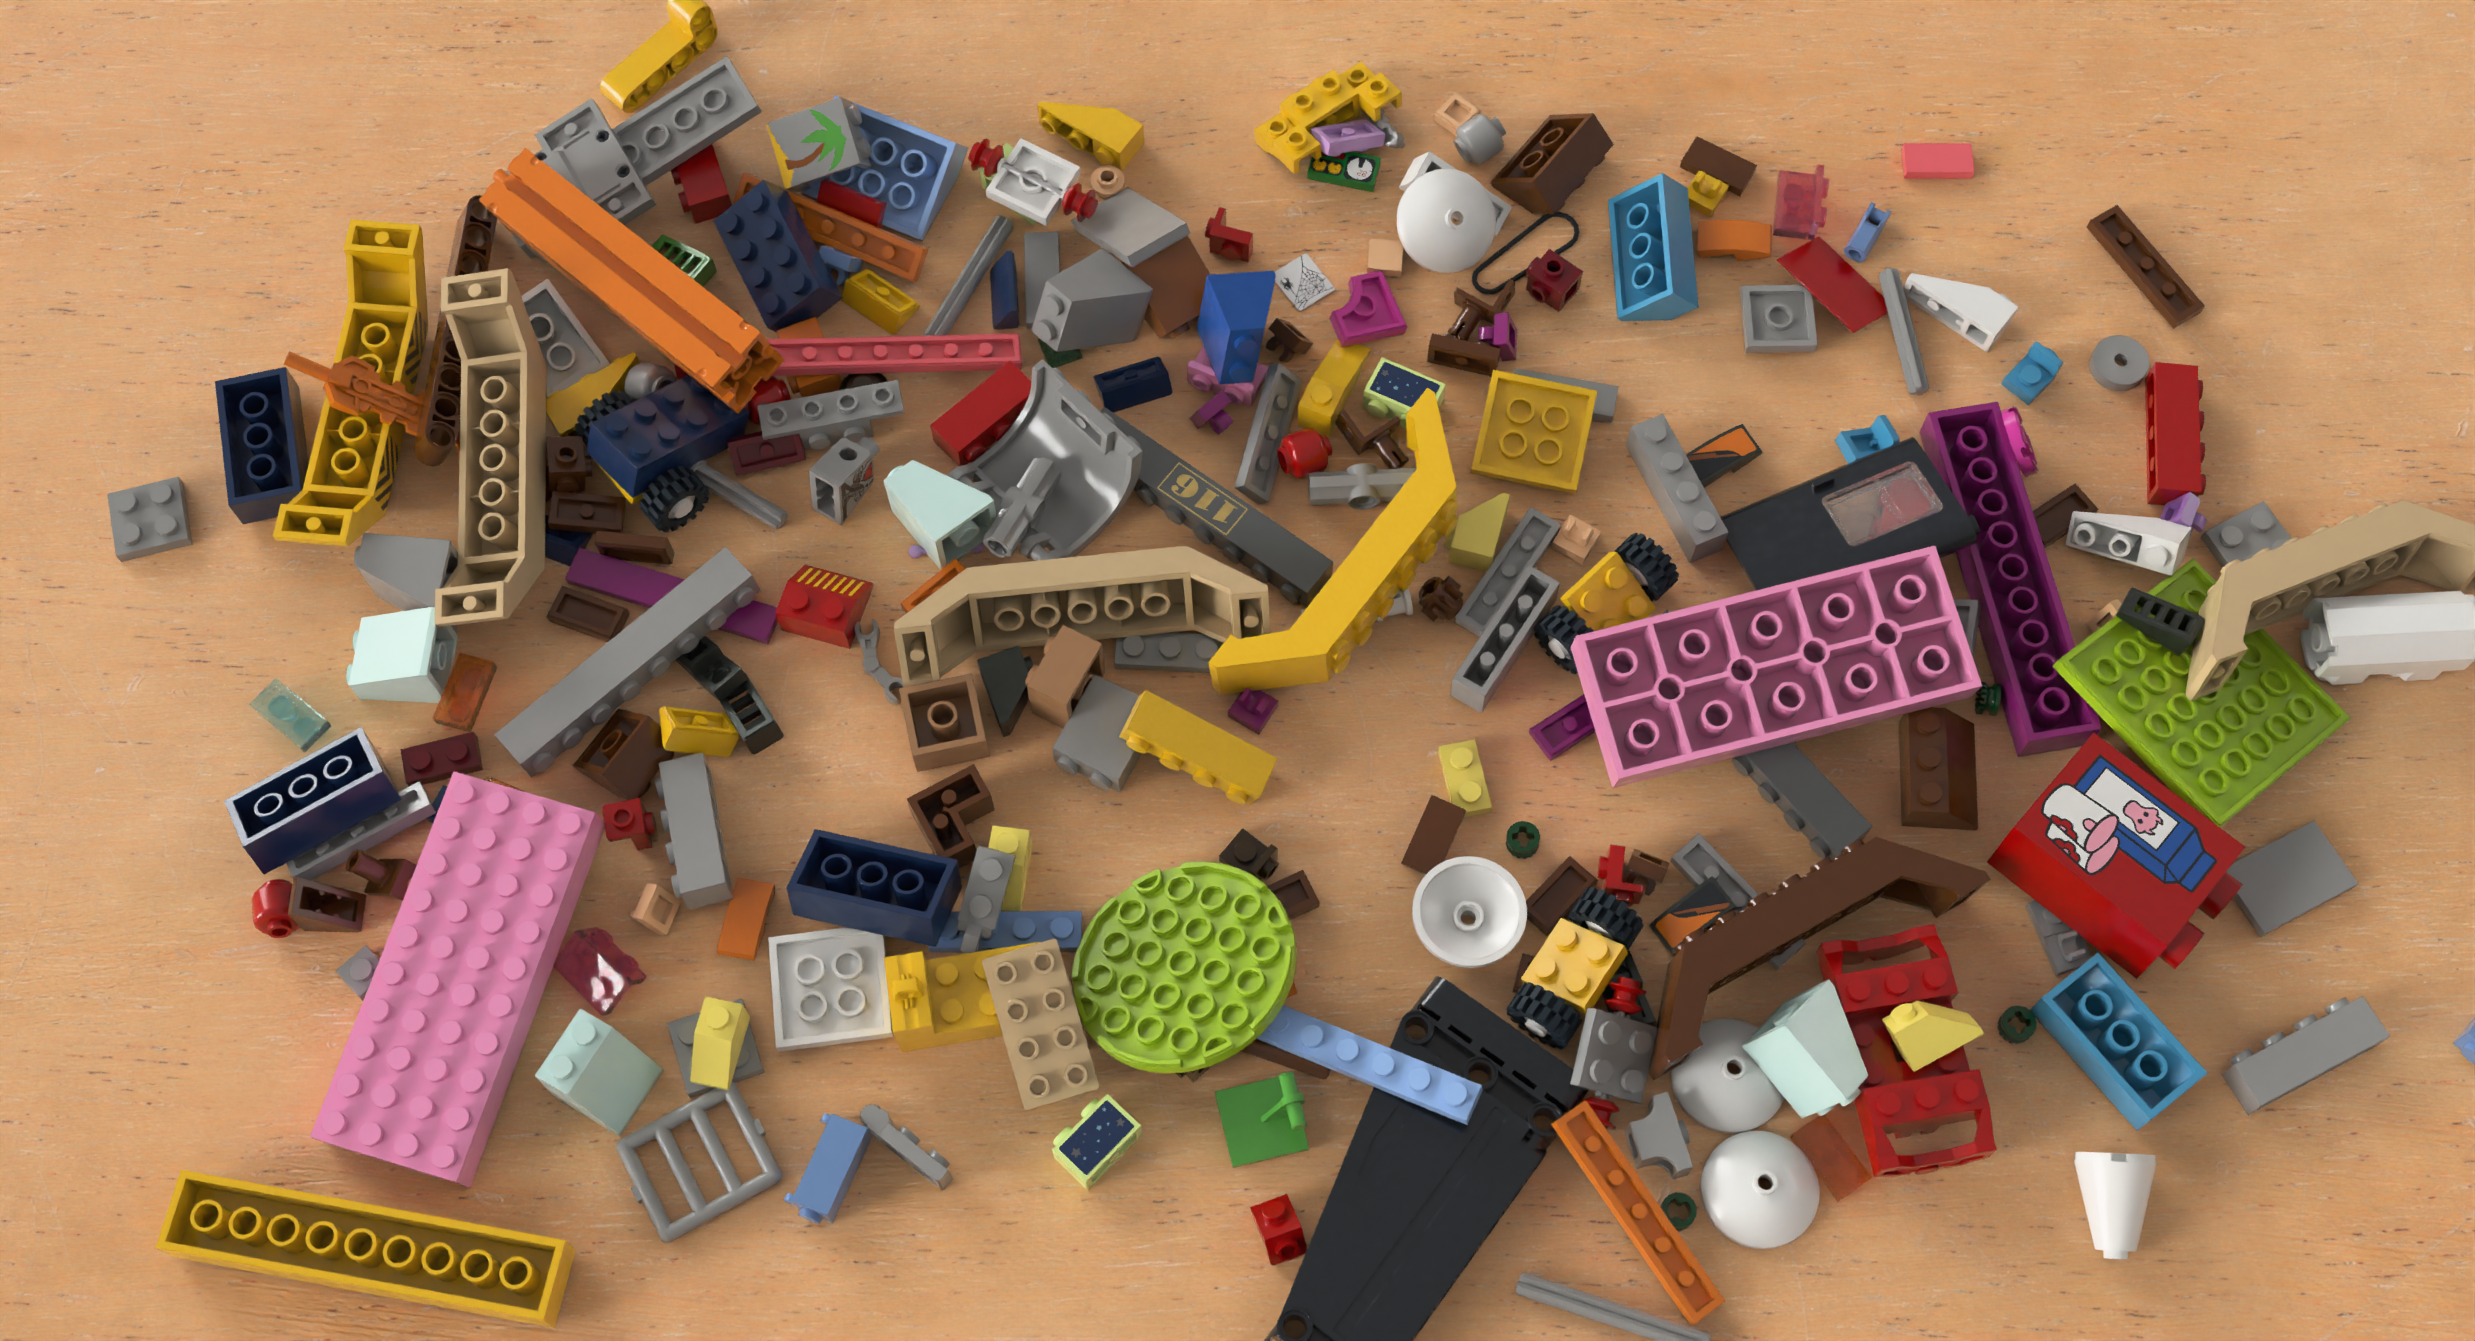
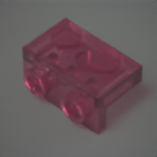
[1773,164,1829,240]
[553,927,647,1016]

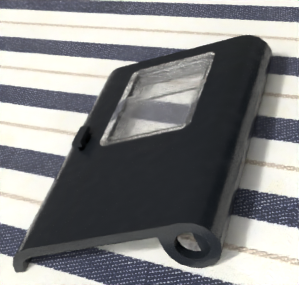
[1720,437,1980,590]

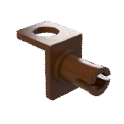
[1448,279,1515,341]
[1335,410,1409,469]
[346,849,417,901]

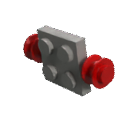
[1570,977,1658,1130]

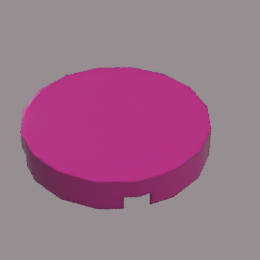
[2001,406,2038,477]

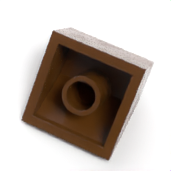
[572,708,674,800]

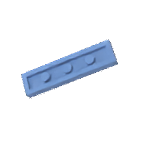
[929,911,1082,952]

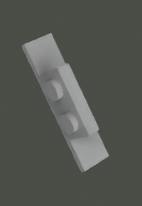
[758,380,904,450]

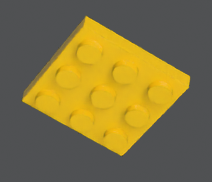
[1471,370,1597,495]

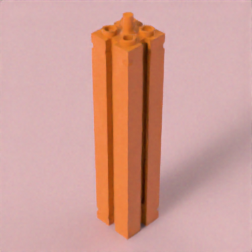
[479,148,785,414]

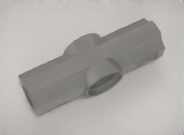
[983,457,1061,558]
[1309,463,1416,510]

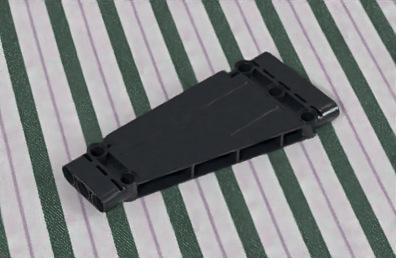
[1264,976,1589,1341]

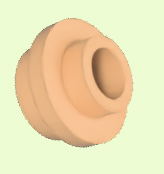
[1091,165,1125,199]

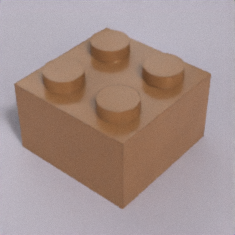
[1025,625,1106,728]
[899,673,990,772]

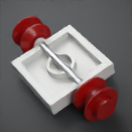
[969,138,1098,226]

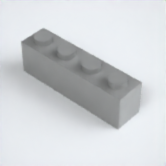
[1626,414,1728,563]
[1450,565,1560,714]
[655,752,733,910]
[2222,996,2390,1115]

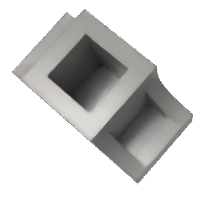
[1625,1092,1693,1179]

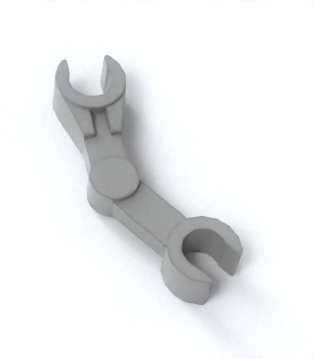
[855,619,904,705]

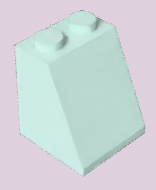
[883,460,997,570]
[346,607,458,703]
[1742,979,1868,1118]
[535,1009,664,1136]

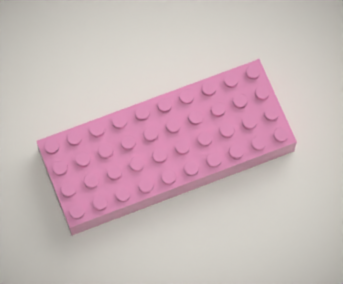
[1571,546,1982,788]
[310,772,605,1188]

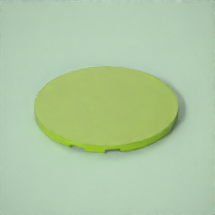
[1072,861,1297,1073]

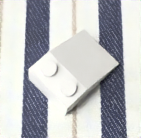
[521,278,610,398]

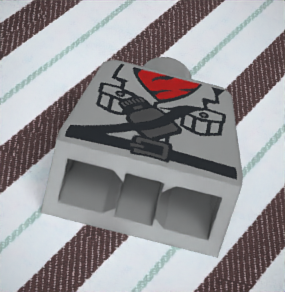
[809,437,879,526]

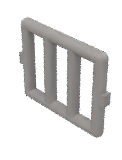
[616,1082,782,1242]

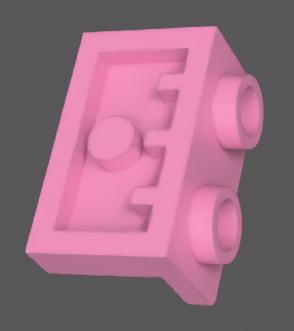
[1187,346,1268,408]

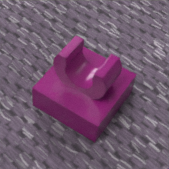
[1479,312,1517,361]
[1189,390,1234,435]
[1228,688,1278,735]

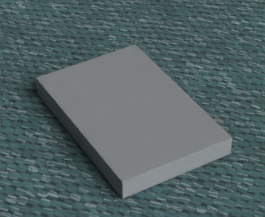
[2226,821,2359,938]

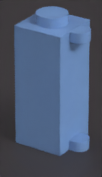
[784,1113,872,1224]

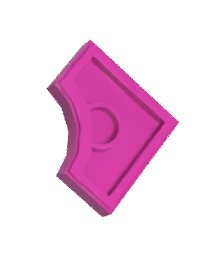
[1329,271,1407,347]

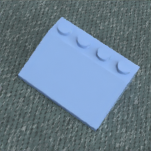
[802,96,968,241]

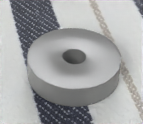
[2089,335,2149,391]

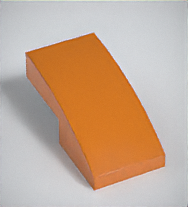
[1697,220,1772,261]
[717,877,775,961]

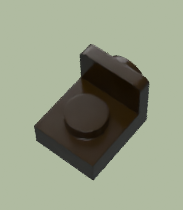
[1219,828,1279,881]

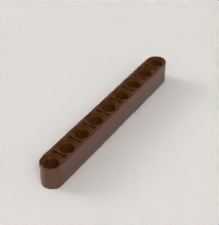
[414,195,497,467]

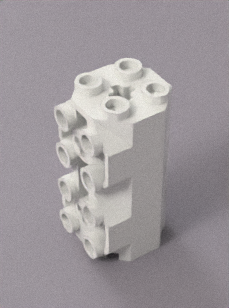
[2300,591,2475,685]

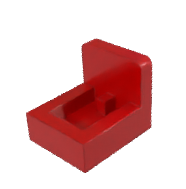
[1205,207,1253,262]
[602,798,657,850]
[1597,844,1644,907]
[1250,1194,1307,1265]

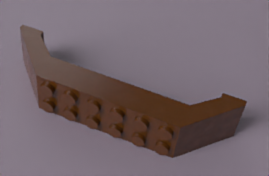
[1649,837,1991,1080]

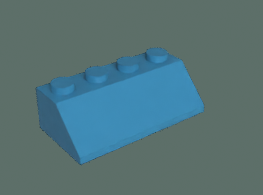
[1608,173,1699,321]
[2030,953,2208,1131]

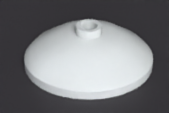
[1397,169,1496,273]
[1412,856,1527,968]
[1671,1019,1784,1134]
[1700,1131,1820,1249]

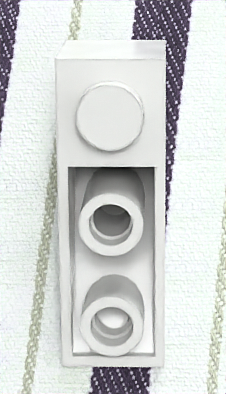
[2065,511,2191,576]

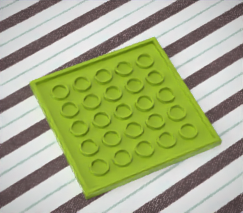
[2053,558,2351,827]

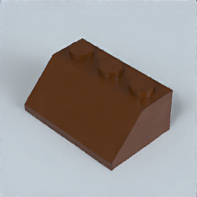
[1490,113,1614,214]
[1899,707,1978,831]

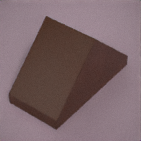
[288,877,367,932]

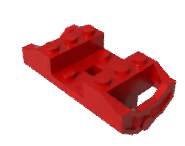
[1816,924,1997,1177]

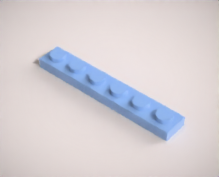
[1256,1005,1483,1125]

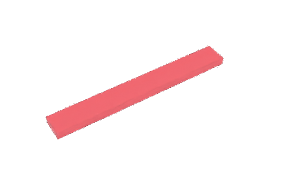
[767,333,1022,376]

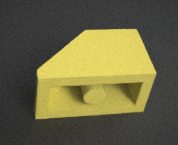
[1444,493,1510,572]
[988,825,1033,911]
[690,996,750,1091]
[1882,1000,1984,1072]

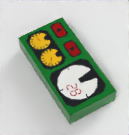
[1307,151,1381,192]

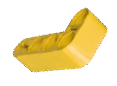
[600,0,718,114]

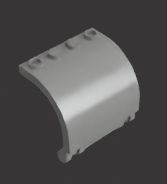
[948,359,1143,561]

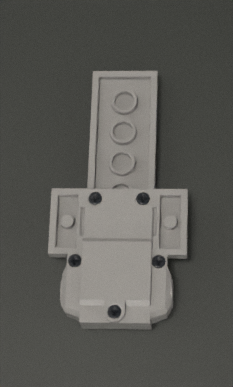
[506,56,762,263]

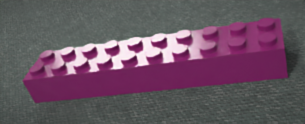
[1919,401,2102,757]

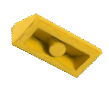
[841,269,920,335]
[659,706,739,757]

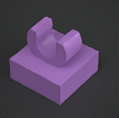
[2160,492,2207,537]

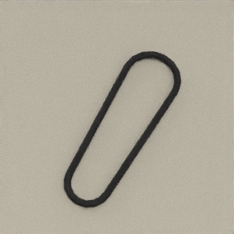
[1472,212,1579,294]

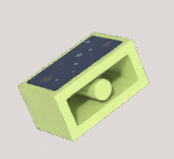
[1363,357,1446,430]
[1052,1094,1142,1191]

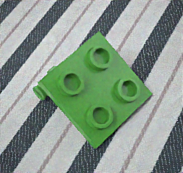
[1215,1072,1309,1168]

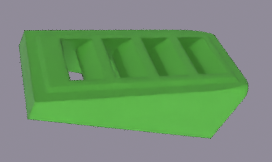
[651,234,717,287]

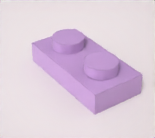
[1310,119,1386,156]

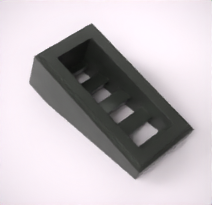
[2116,587,2205,656]
[720,673,784,754]

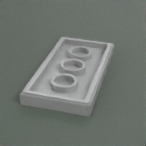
[1071,188,1190,267]

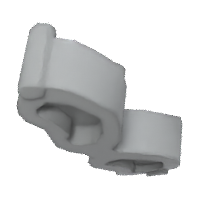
[1367,109,1405,149]

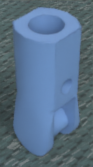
[1844,202,1892,263]

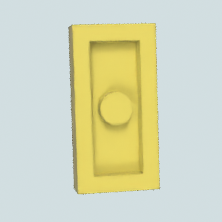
[1438,739,1492,818]

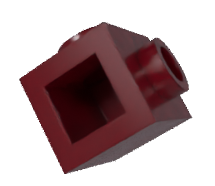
[1526,249,1583,312]

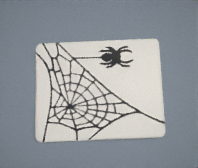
[1275,254,1335,311]

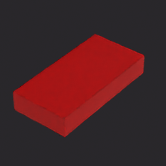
[816,179,887,229]

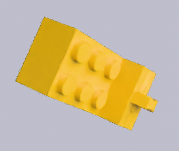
[884,942,1039,1052]

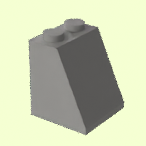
[1032,248,1153,352]
[354,533,458,633]

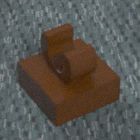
[1266,318,1313,363]
[1626,849,1670,896]

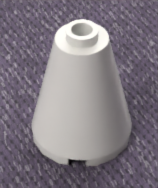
[2074,1152,2157,1259]

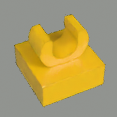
[1688,170,1729,218]

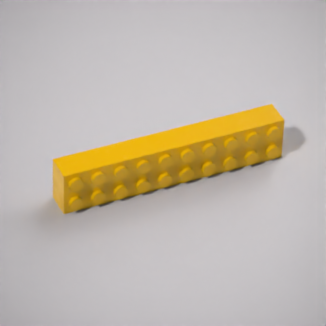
[155,1169,576,1328]

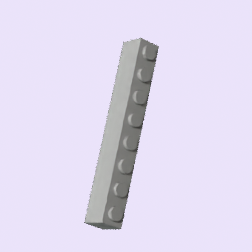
[494,547,760,778]

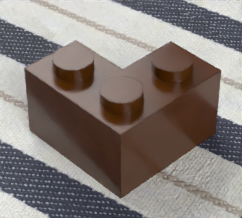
[907,764,995,868]

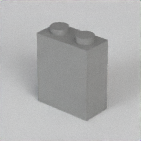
[1052,674,1142,793]

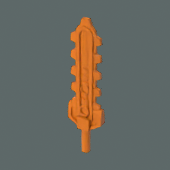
[284,351,460,455]

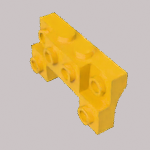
[1254,61,1402,175]

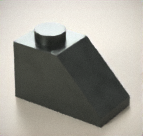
[977,646,1033,737]

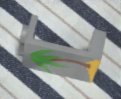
[766,97,872,193]

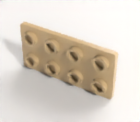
[982,938,1099,1110]

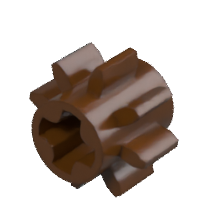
[1419,576,1463,622]

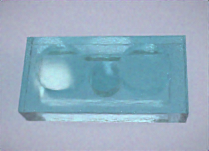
[249,678,331,752]

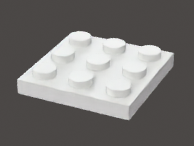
[768,927,894,1052]

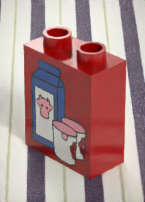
[1987,733,2245,979]

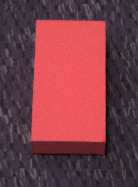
[1901,143,1975,179]

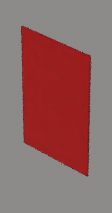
[1777,236,1888,333]

